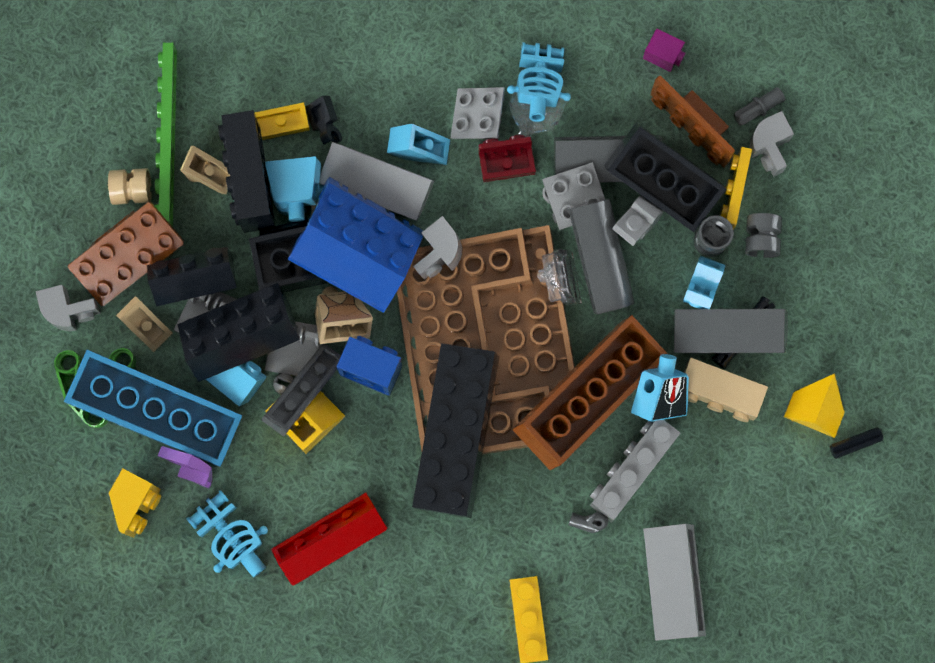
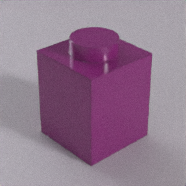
[643,28,686,72]

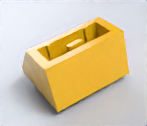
[265,391,345,454]
[109,468,161,538]

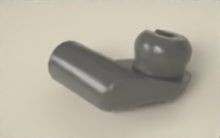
[568,512,608,533]

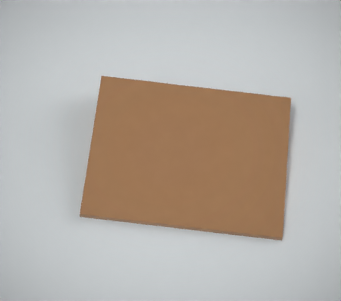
[397,225,575,454]

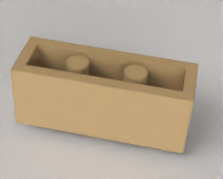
[684,358,768,422]

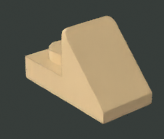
[180,146,230,194]
[116,296,172,352]

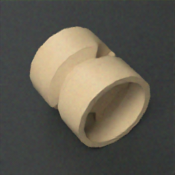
[108,168,152,205]

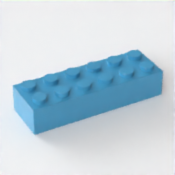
[64,350,242,467]

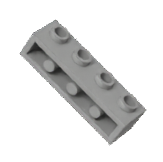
[590,420,680,523]

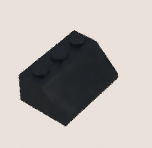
[147,247,237,307]

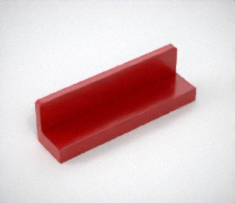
[271,493,387,585]

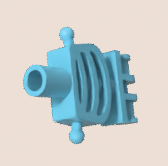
[507,42,571,122]
[186,490,268,578]

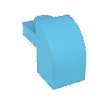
[683,256,725,309]

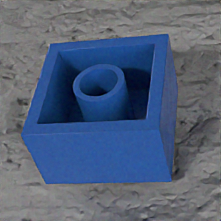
[336,336,402,396]

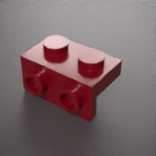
[478,135,536,182]

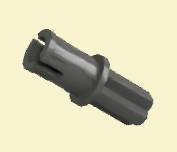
[734,87,785,125]

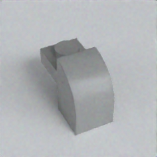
[749,111,794,177]
[612,195,664,246]
[413,216,462,280]
[36,285,100,331]

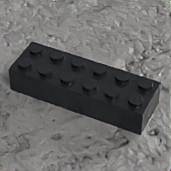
[412,343,499,518]

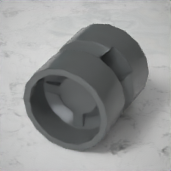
[745,213,782,258]
[693,215,734,257]

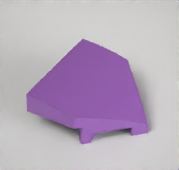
[158,446,212,489]

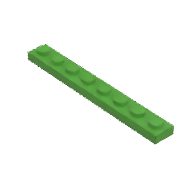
[155,43,177,227]

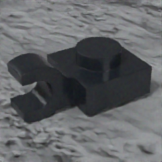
[305,95,342,145]

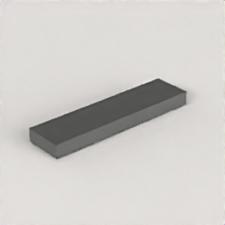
[262,344,341,437]

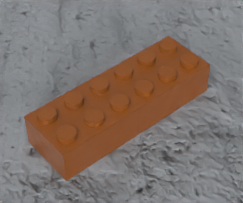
[512,315,668,470]

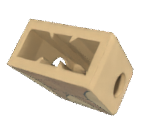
[315,286,373,344]

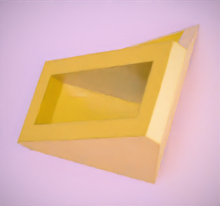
[784,374,844,438]

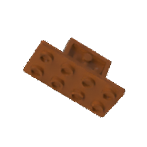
[650,75,735,168]
[68,201,184,306]

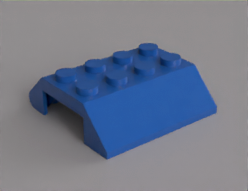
[288,177,423,313]

